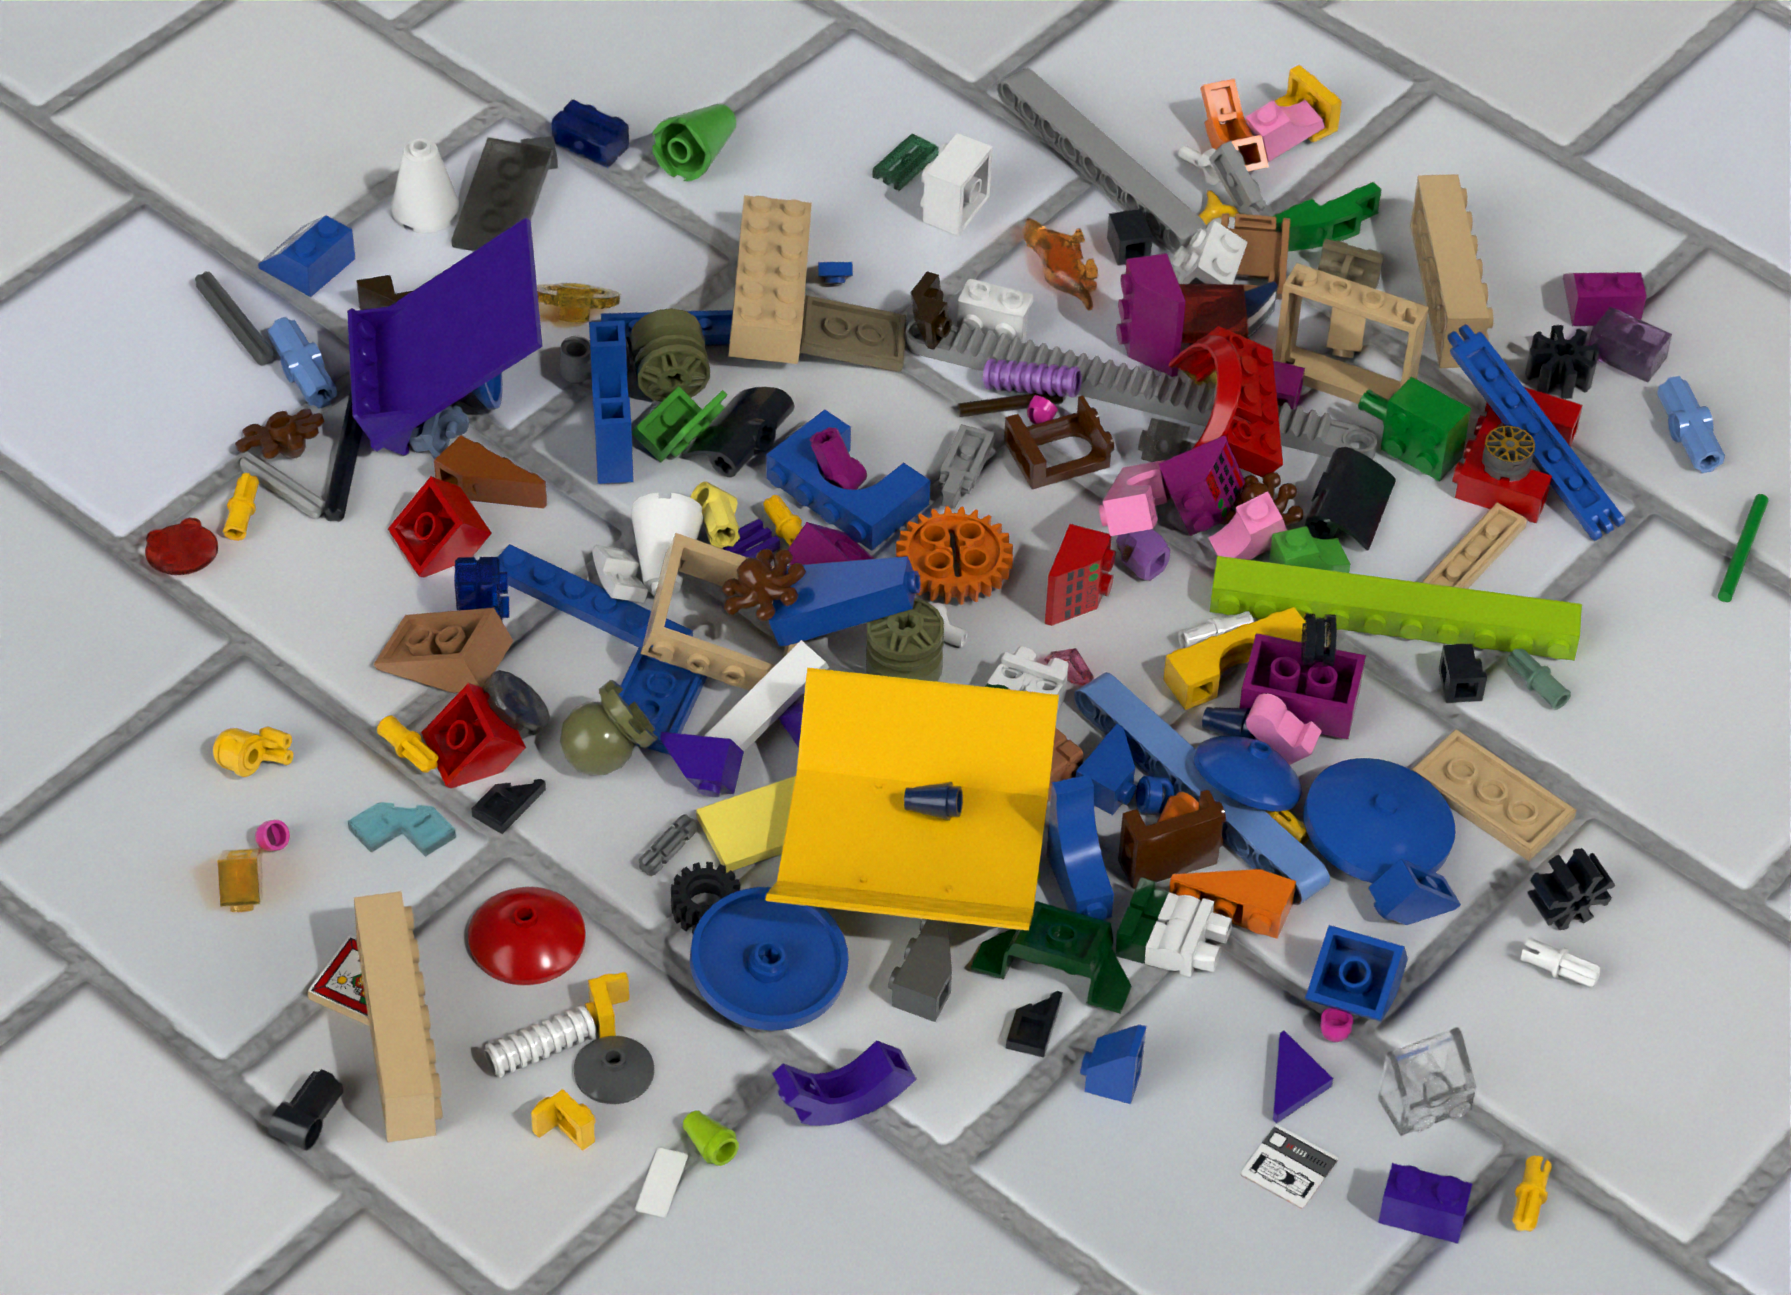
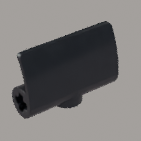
[682,387,795,477]
[1304,447,1396,551]

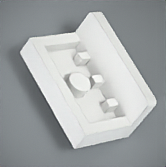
[956,279,1033,343]

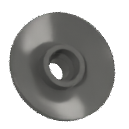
[574,1036,654,1104]

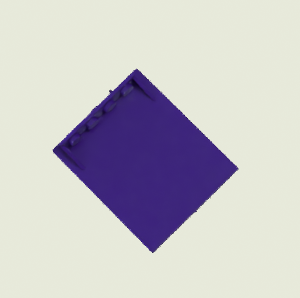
[347,217,543,456]

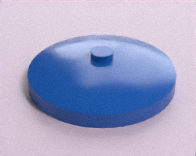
[1303,758,1456,883]
[690,887,849,1030]

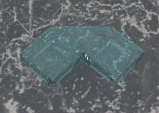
[348,802,456,857]

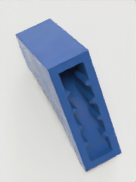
[1046,775,1114,920]

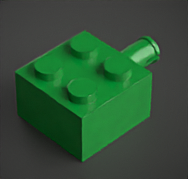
[1358,377,1471,481]

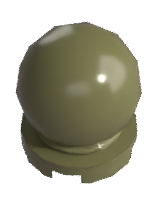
[560,680,658,776]

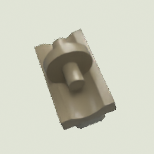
[1318,239,1384,289]

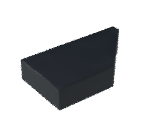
[471,779,546,834]
[1006,991,1063,1058]

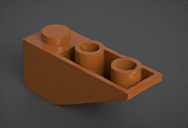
[434,435,547,509]

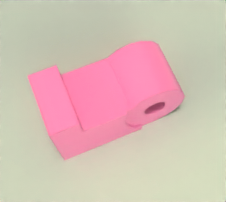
[1246,693,1322,765]

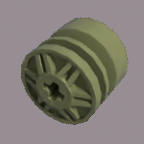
[630,308,710,402]
[866,598,944,682]

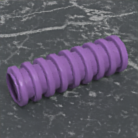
[983,358,1082,398]

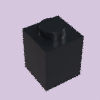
[1107,209,1153,266]

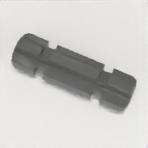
[639,814,697,876]

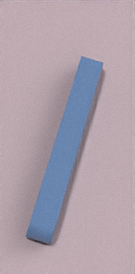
[1074,672,1330,905]

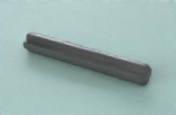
[195,271,274,366]

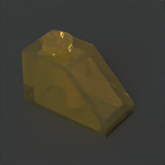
[217,848,263,912]

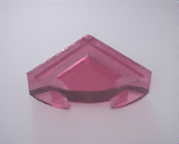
[1044,648,1094,686]

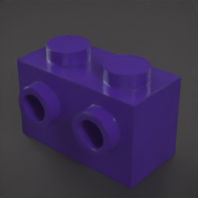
[1378,1163,1473,1244]

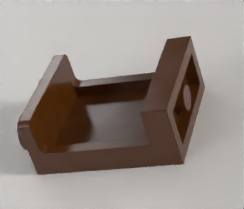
[1118,789,1226,889]

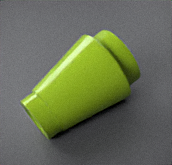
[683,1110,739,1166]

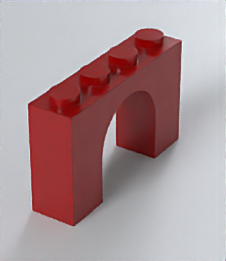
[1452,387,1583,524]

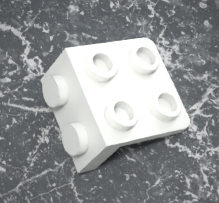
[1171,220,1248,296]

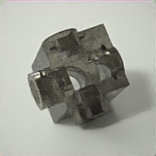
[1138,418,1192,462]

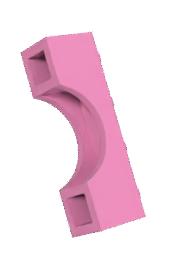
[1099,460,1171,536]

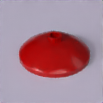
[468,887,586,985]

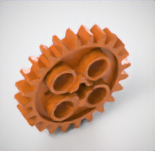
[896,506,1013,605]

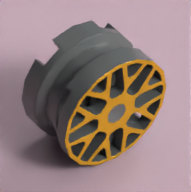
[1482,426,1535,482]

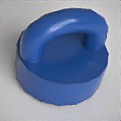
[1136,776,1174,814]

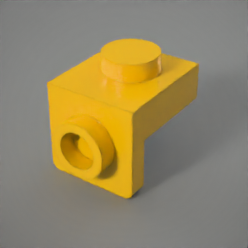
[584,972,630,1038]
[531,1089,596,1151]

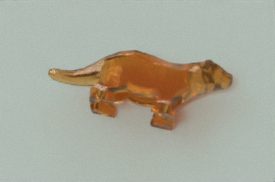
[1022,218,1098,311]

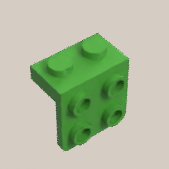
[632,386,728,463]

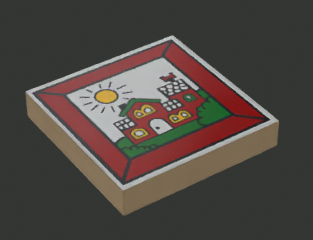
[308,935,369,1026]

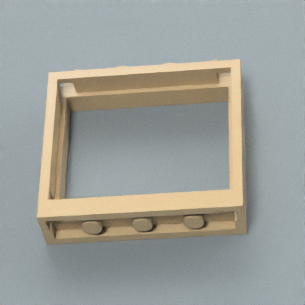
[1274,263,1429,404]
[641,533,799,691]

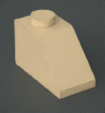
[1327,307,1366,358]

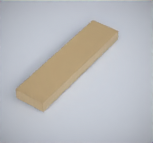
[1421,503,1527,589]

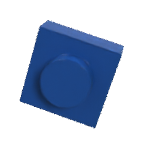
[818,262,853,283]

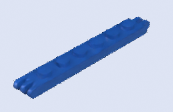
[1447,324,1625,541]

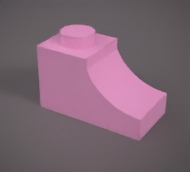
[1246,100,1325,162]
[1208,491,1287,560]

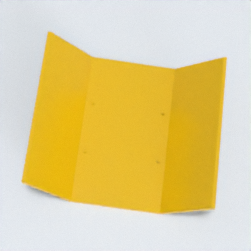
[766,668,1059,931]

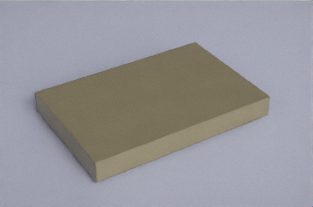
[799,295,906,372]

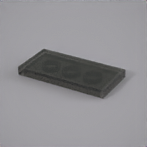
[451,137,553,251]

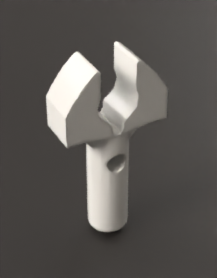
[1178,146,1221,185]

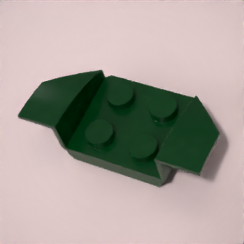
[970,901,1132,1014]

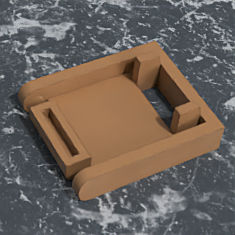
[1216,213,1290,299]

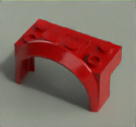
[1168,326,1283,478]

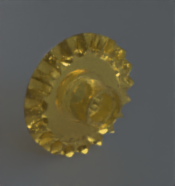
[537,283,621,322]

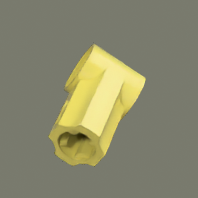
[690,481,740,548]

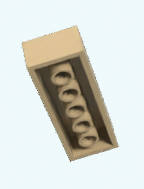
[1410,174,1493,368]
[728,195,812,364]
[354,891,443,1142]

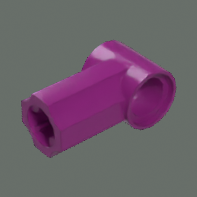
[810,427,867,490]

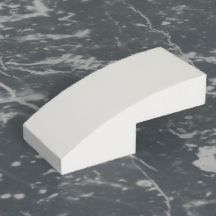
[592,545,648,603]

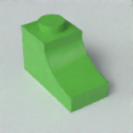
[1269,526,1350,573]

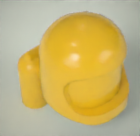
[213,726,294,777]

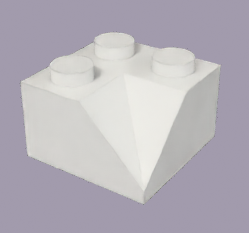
[921,133,993,236]

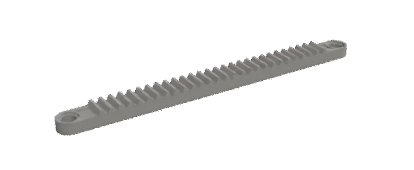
[905,320,1377,459]

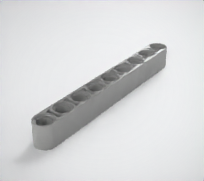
[997,68,1207,254]

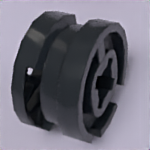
[1301,613,1337,666]

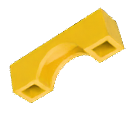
[1163,607,1306,710]

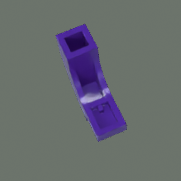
[772,1040,917,1126]

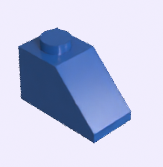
[1076,723,1136,815]
[1368,858,1461,925]
[1080,1024,1147,1104]

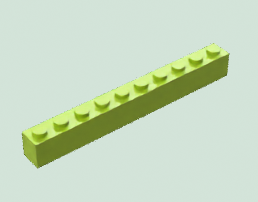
[1210,556,1582,661]

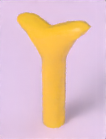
[1198,191,1239,225]

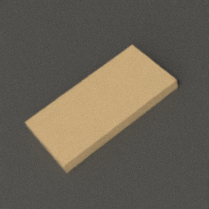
[1411,729,1576,861]

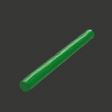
[1718,494,1769,603]

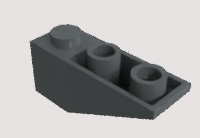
[888,919,952,1022]

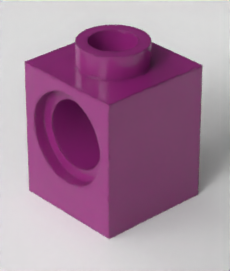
[1273,361,1305,410]

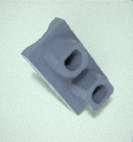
[409,406,470,459]

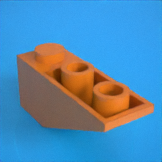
[1169,869,1296,939]

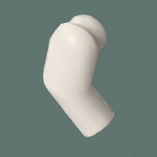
[931,603,968,647]

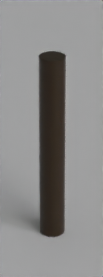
[957,392,1063,417]

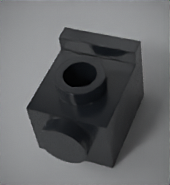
[1439,644,1487,703]

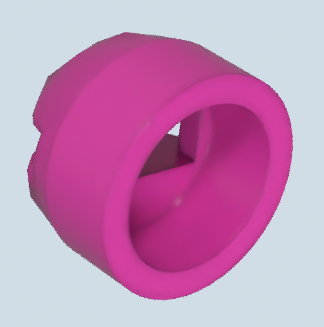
[1027,395,1058,424]
[255,820,290,851]
[1320,1008,1353,1043]

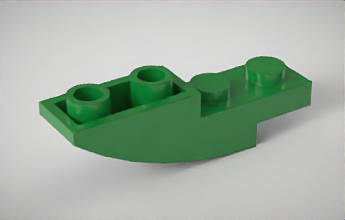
[1274,181,1382,252]

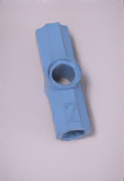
[268,317,337,409]
[1657,376,1725,473]

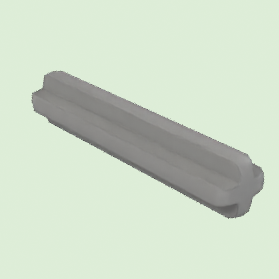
[240,453,326,519]

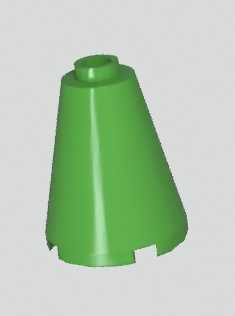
[652,104,737,181]

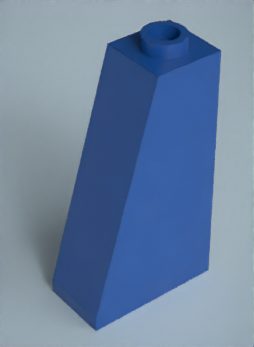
[769,556,921,647]

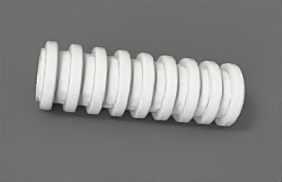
[484,1005,596,1078]

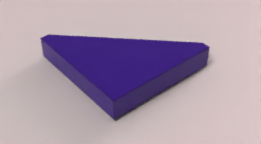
[1272,1030,1333,1124]

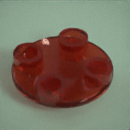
[145,518,218,575]

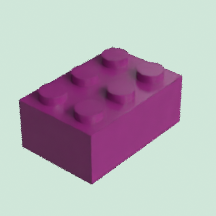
[1239,633,1366,739]

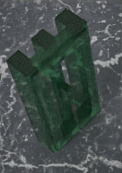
[872,133,939,191]

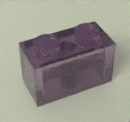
[1588,306,1672,383]

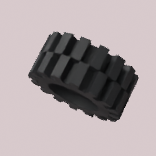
[671,862,740,934]

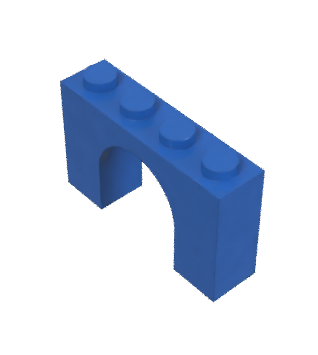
[589,320,634,484]
[766,409,930,551]

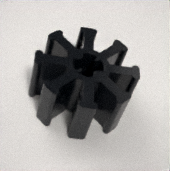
[1525,325,1599,399]
[1527,848,1615,930]

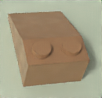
[374,608,513,693]

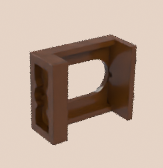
[1004,395,1115,490]

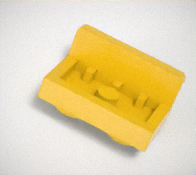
[1274,65,1342,142]

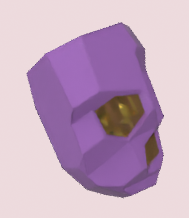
[1116,529,1170,581]

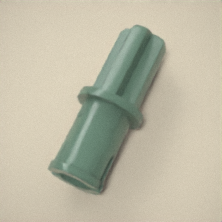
[1507,648,1571,710]

